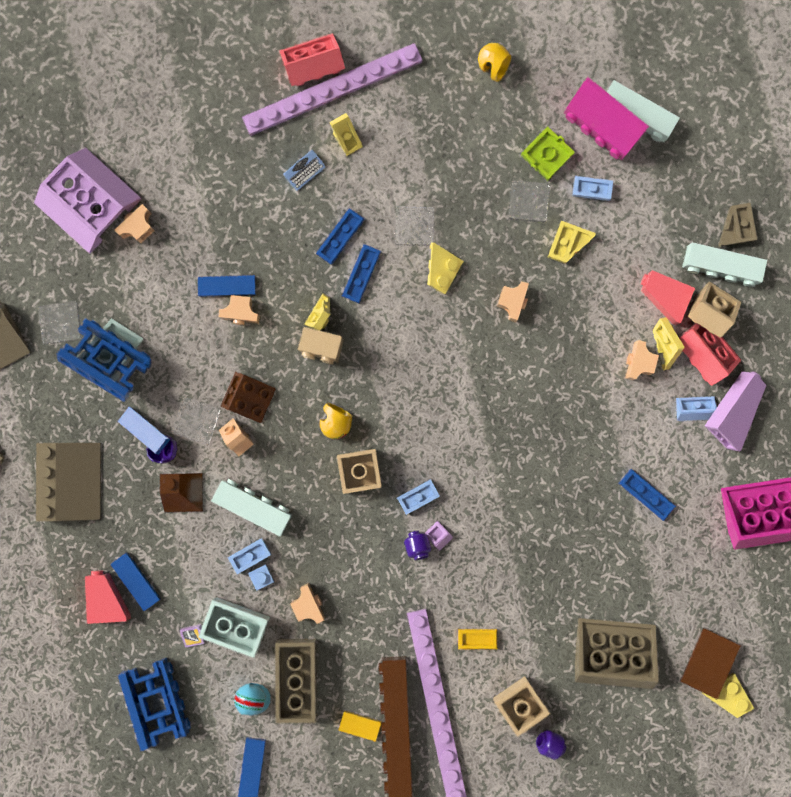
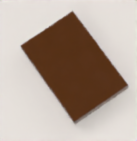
[680,628,740,700]

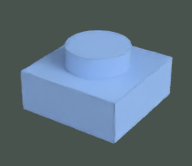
[248,564,274,591]

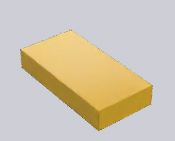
[458,629,497,649]
[338,710,381,742]

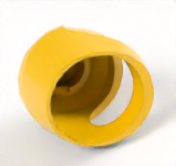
[478,43,511,82]
[320,403,352,440]

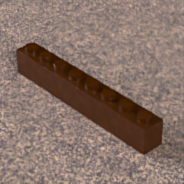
[379,656,412,797]

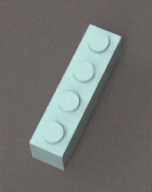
[607,80,680,142]
[682,242,767,287]
[211,479,292,536]

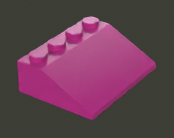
[564,77,649,161]
[721,477,791,550]

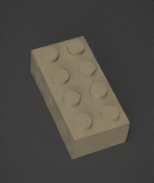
[275,639,317,723]

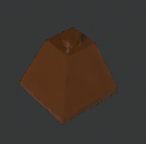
[160,473,203,512]

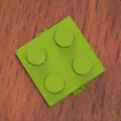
[521,126,575,181]

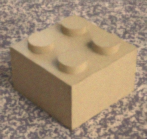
[688,282,741,338]
[298,327,344,365]
[337,449,382,494]
[493,676,550,737]

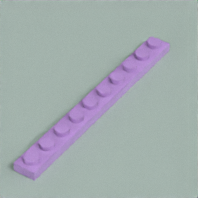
[242,43,422,136]
[407,609,466,797]

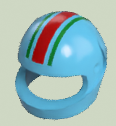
[234,683,271,716]

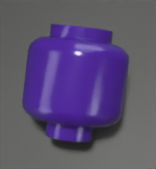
[404,530,432,561]
[536,730,566,760]

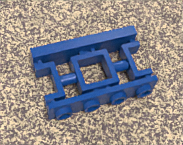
[57,318,152,402]
[118,657,191,751]

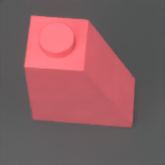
[641,270,695,325]
[85,570,131,624]

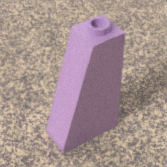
[705,372,766,452]

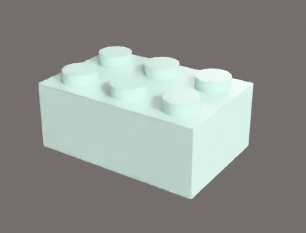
[199,597,270,658]

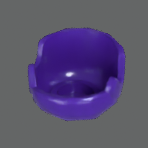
[146,435,178,464]

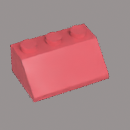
[280,33,345,86]
[679,323,741,386]

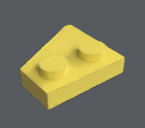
[548,221,596,264]
[427,242,464,294]
[304,293,330,331]
[653,317,685,370]
[702,673,754,718]

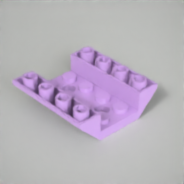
[34,148,142,254]

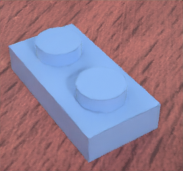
[572,176,613,201]
[397,479,440,515]
[228,538,272,574]

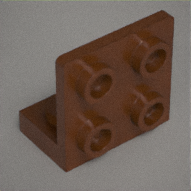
[220,371,276,423]

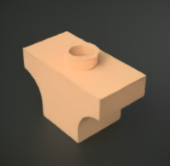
[114,204,155,243]
[497,281,529,322]
[218,295,260,325]
[625,340,659,380]
[219,418,254,456]
[290,583,325,624]

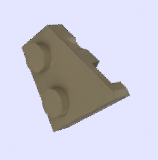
[719,203,757,247]

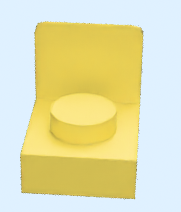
[330,113,363,156]

